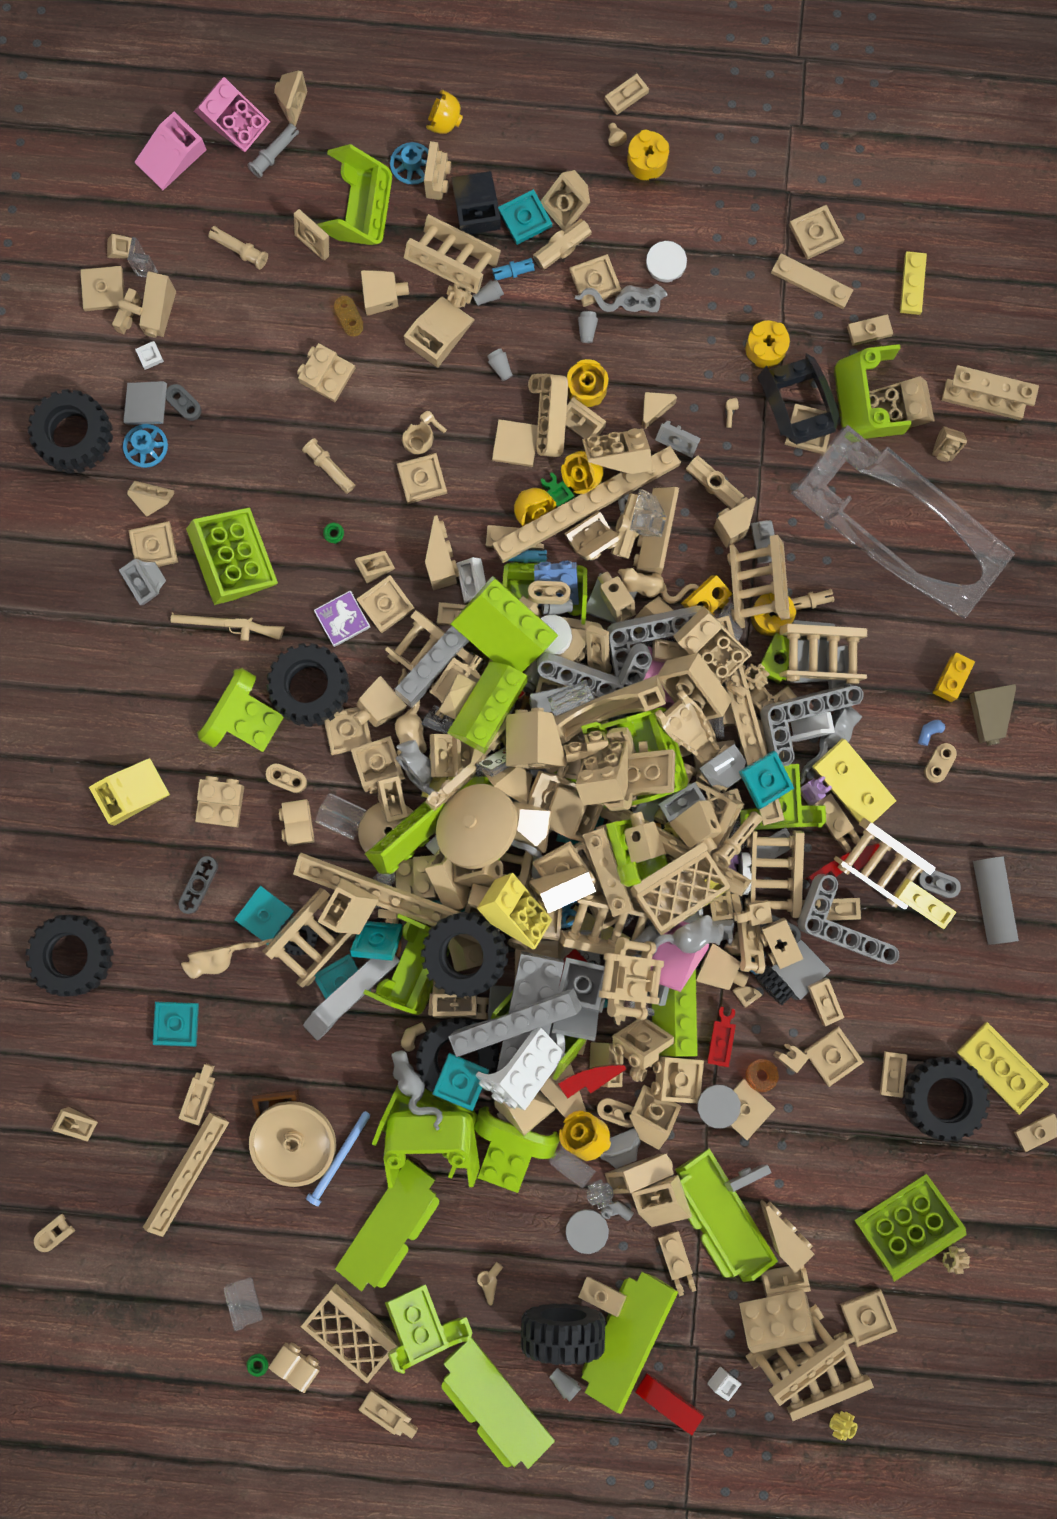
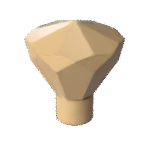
[608,123,627,147]
[723,932,741,956]

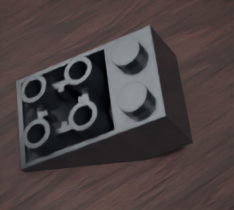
[451,171,501,235]

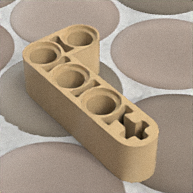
[528,374,568,457]

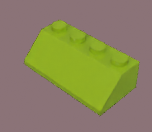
[447,661,527,754]
[365,801,445,874]
[652,969,697,1056]

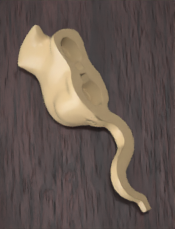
[618,568,699,604]
[395,669,427,755]
[181,938,274,979]

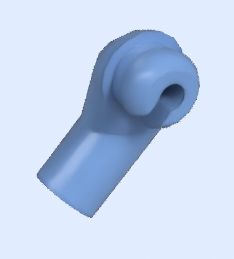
[918,720,945,746]

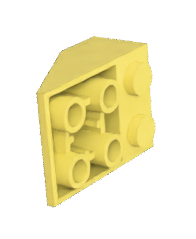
[89,758,170,826]
[477,873,552,949]

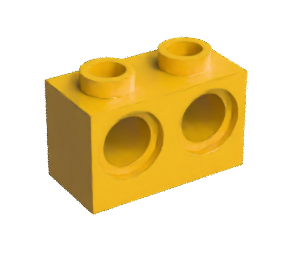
[681,575,732,616]
[933,652,975,702]

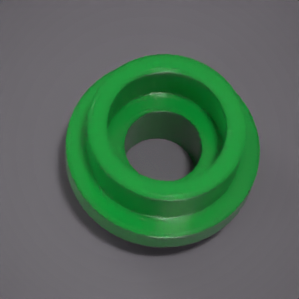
[323,523,344,544]
[246,1353,269,1377]

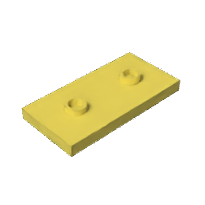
[812,738,896,823]
[956,1022,1049,1115]

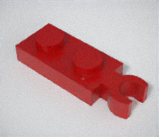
[707,1006,736,1067]

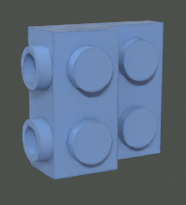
[534,560,579,607]

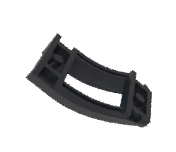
[757,353,839,445]

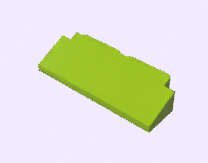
[675,1149,778,1282]
[335,1159,439,1292]
[581,1272,678,1414]
[442,1337,555,1469]

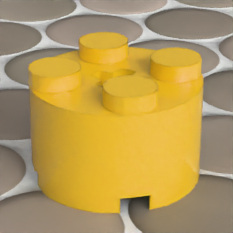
[627,130,669,180]
[745,320,790,368]
[567,359,608,407]
[751,593,796,636]
[559,1110,611,1161]

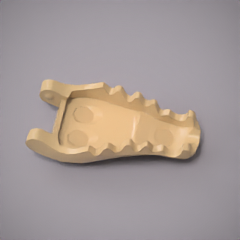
[655,690,721,764]

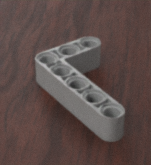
[607,606,702,677]
[536,643,652,697]
[760,685,864,766]
[798,874,899,964]
[303,955,400,1041]

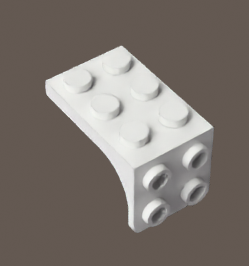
[476,1027,565,1110]

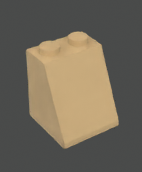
[506,708,567,770]
[636,865,715,936]

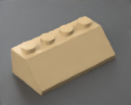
[633,487,679,575]

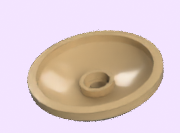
[358,803,417,853]

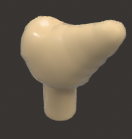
[477,1262,503,1306]

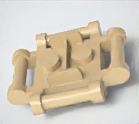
[598,937,664,1020]

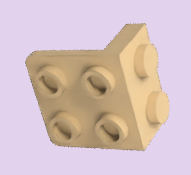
[564,511,621,560]

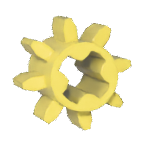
[830,1411,857,1441]

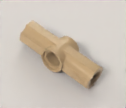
[533,219,592,270]
[686,456,744,509]
[611,493,648,559]

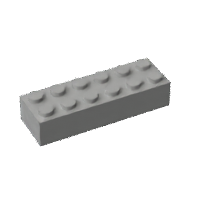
[497,951,564,1072]

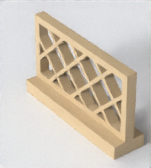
[672,781,744,880]
[629,842,731,933]
[301,1284,400,1383]

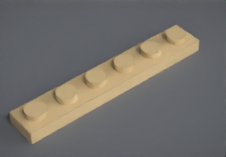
[143,1112,229,1237]

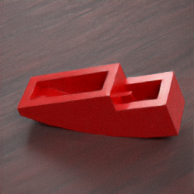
[557,1064,626,1099]
[635,1373,704,1435]

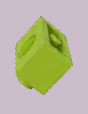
[761,633,789,684]

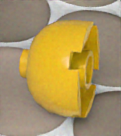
[426,90,463,134]
[561,451,603,494]
[514,488,556,526]

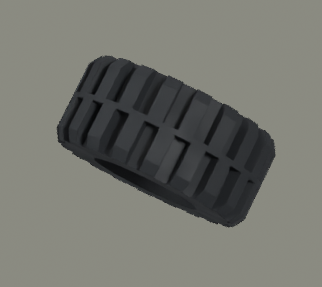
[28,389,113,473]
[266,643,350,727]
[421,912,508,998]
[25,914,114,997]
[416,1018,499,1095]
[902,1056,990,1142]
[521,1303,605,1365]

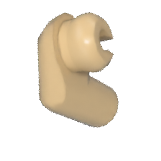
[401,1022,427,1052]

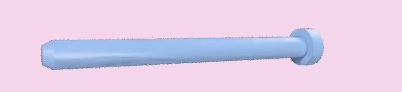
[306,1111,370,1206]

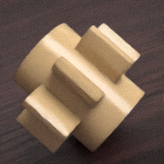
[446,283,472,308]
[744,664,770,690]
[942,1246,970,1274]

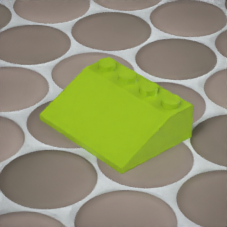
[186,508,278,605]
[451,576,558,672]
[855,1174,967,1282]

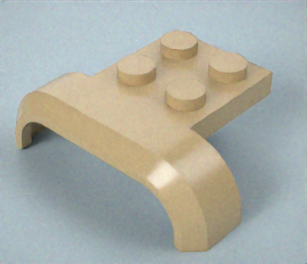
[603,727,675,811]

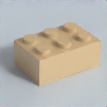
[657,653,732,720]
[739,1290,816,1353]

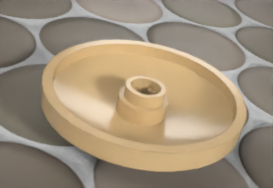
[436,784,518,869]
[249,1101,336,1187]

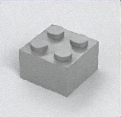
[558,958,605,1013]

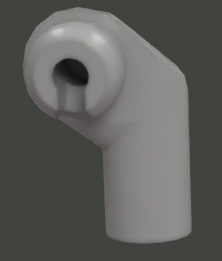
[601,1201,634,1221]

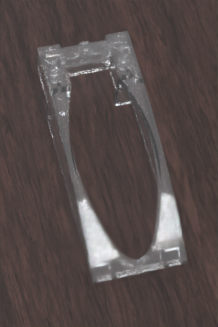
[791,425,1015,618]

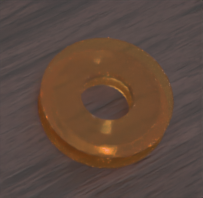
[746,1059,779,1092]

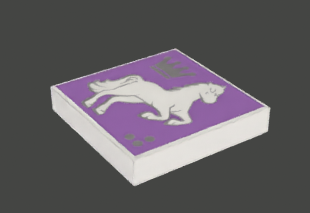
[314,591,371,647]

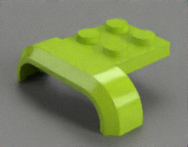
[197,668,284,752]
[740,764,826,830]
[606,819,668,887]
[474,1106,560,1193]
[385,1285,472,1374]

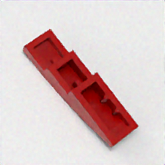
[806,843,880,884]

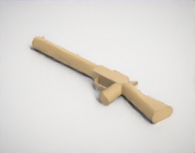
[171,612,285,641]

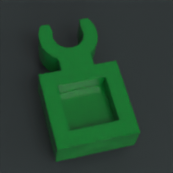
[541,472,575,508]

